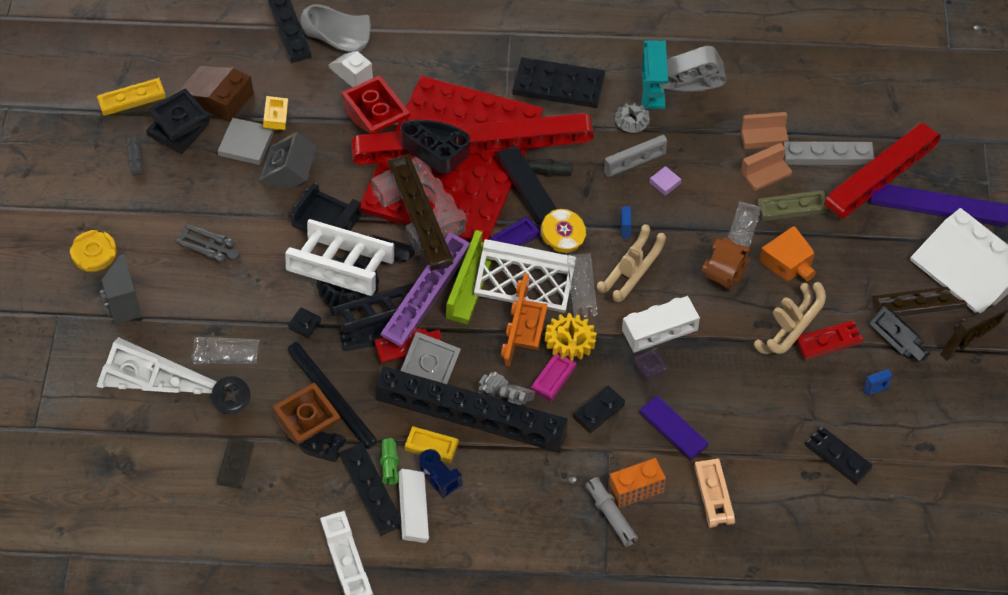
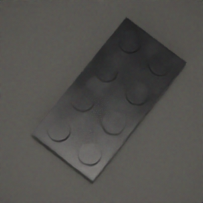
[513,57,605,108]

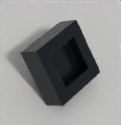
[288,307,321,339]

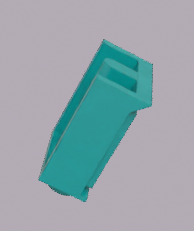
[641,40,668,109]

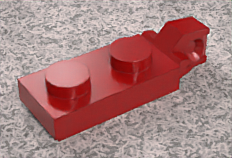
[375,328,442,364]

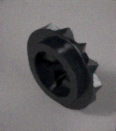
[212,376,251,415]

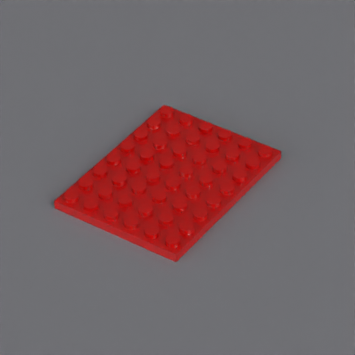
[361,76,544,243]

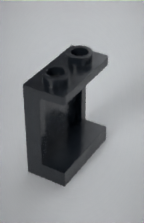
[290,182,362,234]

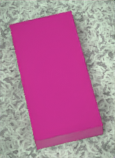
[531,353,576,402]

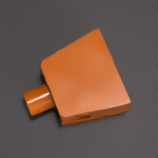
[759,226,816,282]

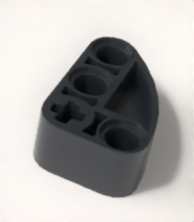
[401,120,470,174]

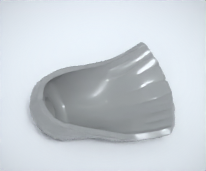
[300,4,371,52]

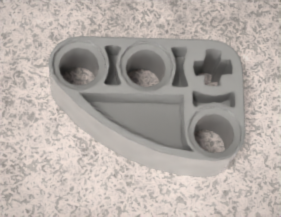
[659,46,726,92]

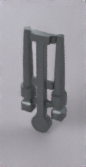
[176,224,239,263]

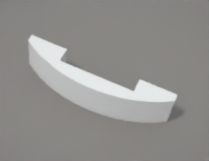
[320,511,373,595]

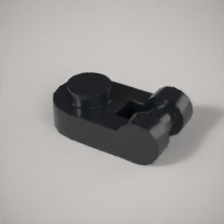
[300,431,346,462]

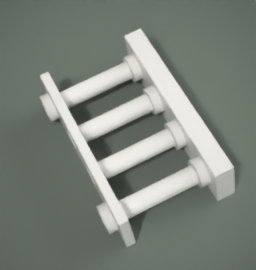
[285,219,394,296]

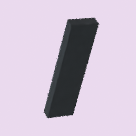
[496,145,557,227]

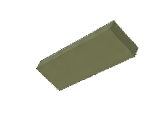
[757,190,829,221]

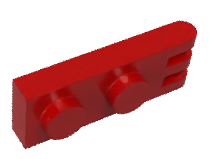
[795,320,864,361]

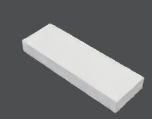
[398,469,429,543]

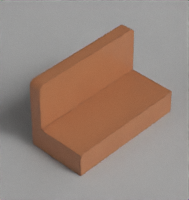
[741,112,789,149]
[741,143,792,191]

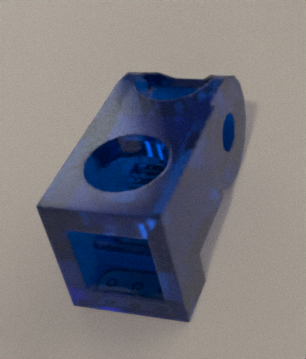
[419,449,463,498]

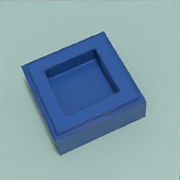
[621,206,631,238]
[863,369,892,395]

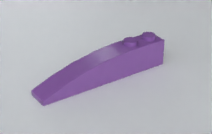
[381,232,470,347]

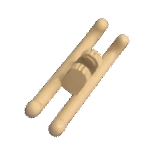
[597,224,666,303]
[754,282,826,354]

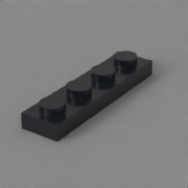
[268,0,312,63]
[340,443,402,536]

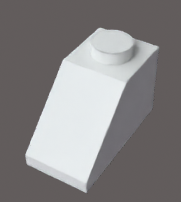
[329,51,373,87]

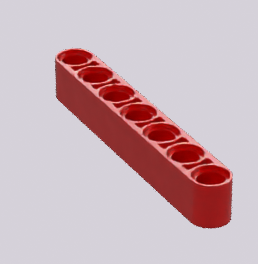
[824,122,941,219]

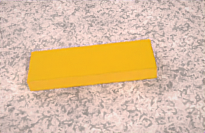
[97,78,166,116]

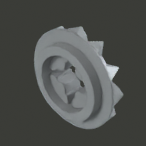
[615,102,650,133]

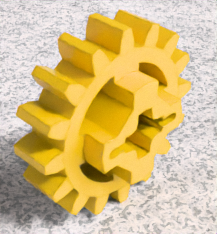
[544,313,597,361]

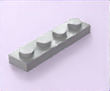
[783,142,874,165]

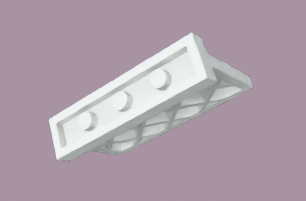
[474,239,576,313]

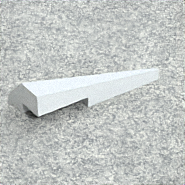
[97,337,225,394]

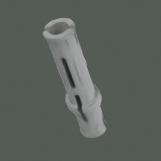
[585,477,638,547]

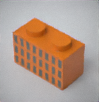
[609,458,666,508]

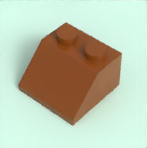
[273,382,341,444]

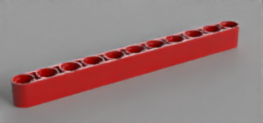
[351,113,594,165]

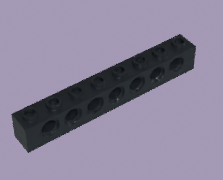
[375,366,568,453]

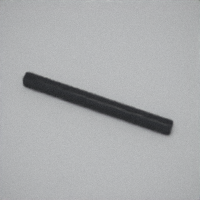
[288,342,377,449]

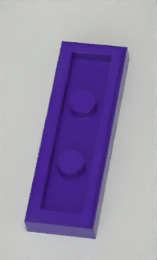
[639,396,708,461]

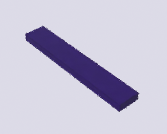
[870,184,1008,227]

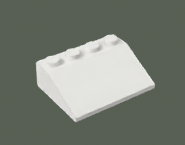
[910,208,1008,313]

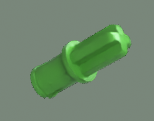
[380,438,400,485]

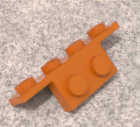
[501,273,548,367]

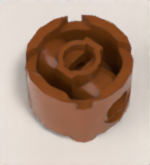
[702,237,752,290]

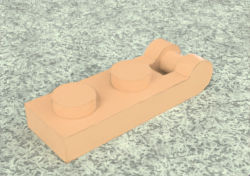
[694,458,735,528]

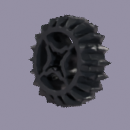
[316,253,379,312]

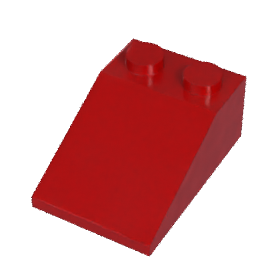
[341,75,411,134]

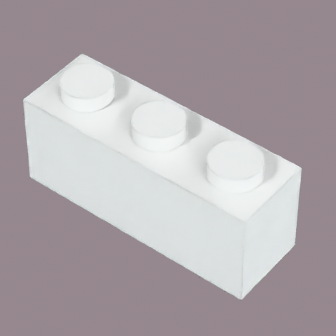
[622,296,700,353]

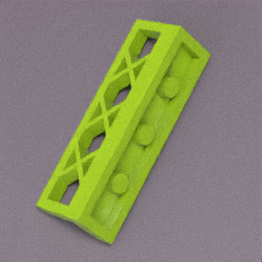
[446,230,493,324]

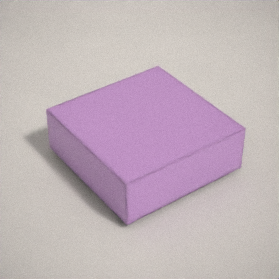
[649,166,681,196]

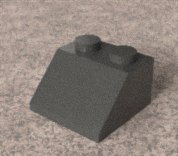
[259,132,317,188]
[100,254,143,324]

